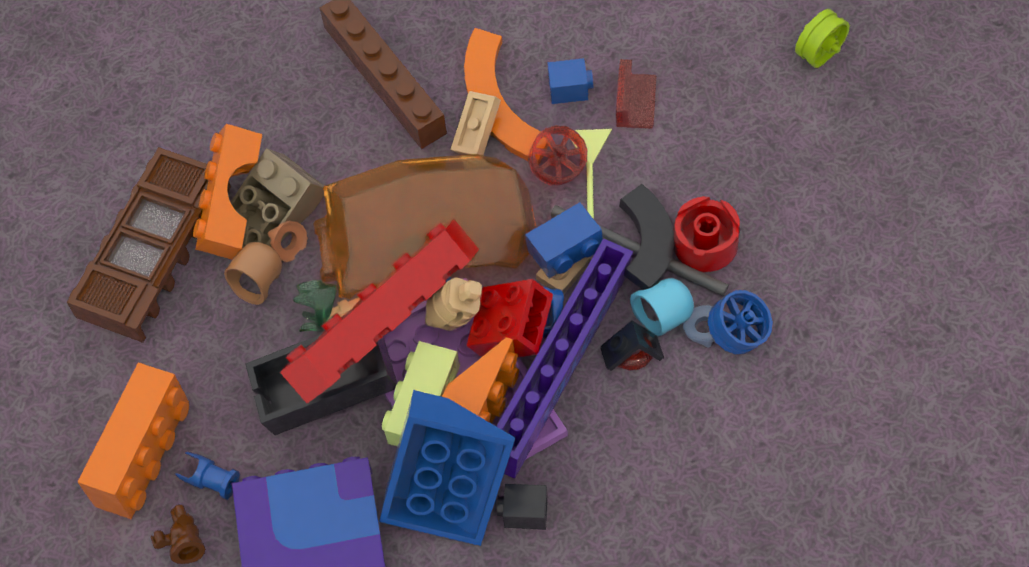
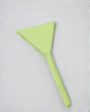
[566,129,612,219]

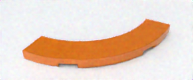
[464,28,551,165]

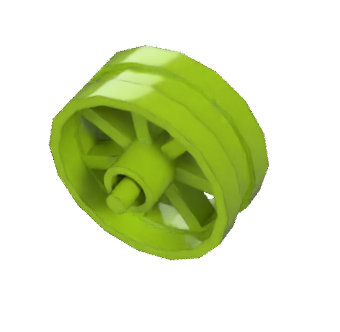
[795,9,850,68]

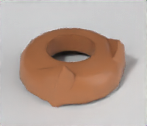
[267,221,308,262]

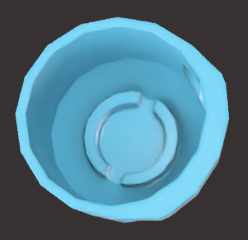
[630,278,694,336]

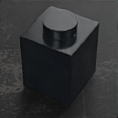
[497,484,548,530]

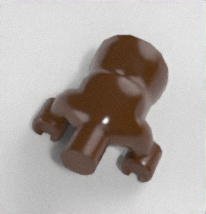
[151,504,206,564]

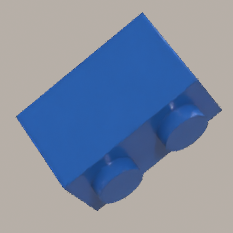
[525,202,603,279]

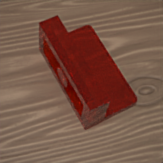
[616,59,657,128]

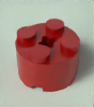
[674,196,740,273]

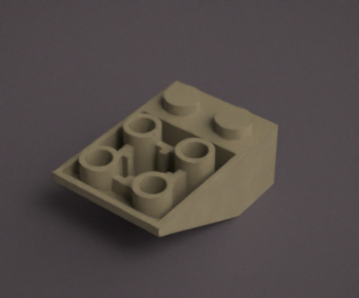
[231,148,328,248]

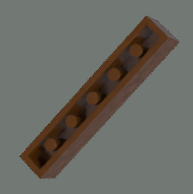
[319,0,447,149]

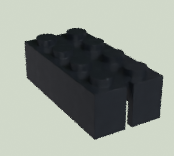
[245,334,397,435]

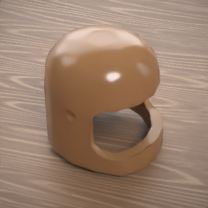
[224,242,282,305]

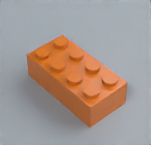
[78,362,189,519]

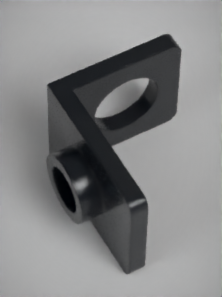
[601,320,664,371]

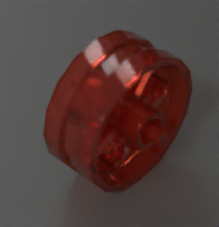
[528,125,588,185]

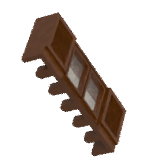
[67,147,231,343]

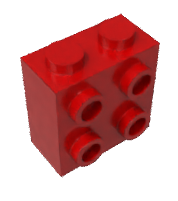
[466,279,553,357]

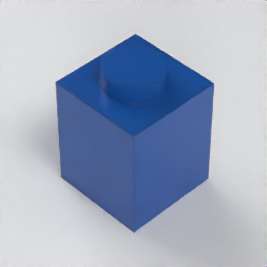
[547,58,594,104]

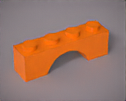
[193,123,262,259]

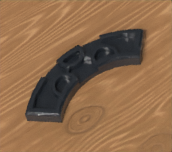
[619,184,674,290]

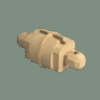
[425,277,482,331]

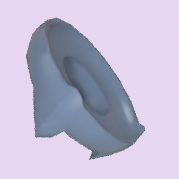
[683,305,726,348]

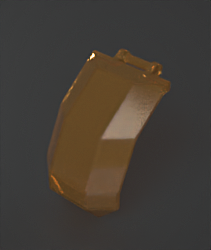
[313,154,536,299]

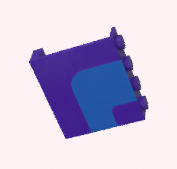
[232,456,386,567]

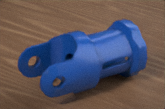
[175,452,240,500]

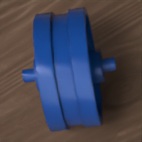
[708,290,773,355]

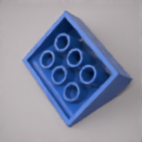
[379,390,515,546]

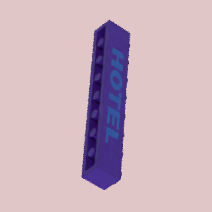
[496,238,633,479]

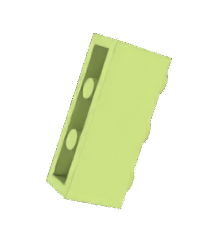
[382,341,460,446]

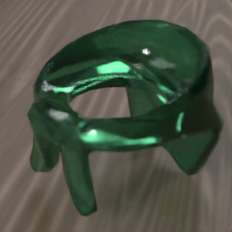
[293,280,337,332]

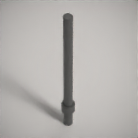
[551,205,729,296]

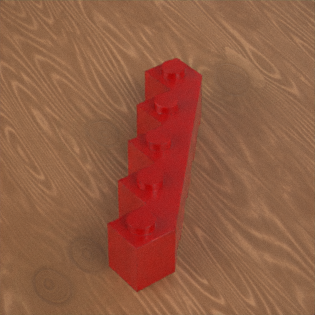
[280,219,479,403]

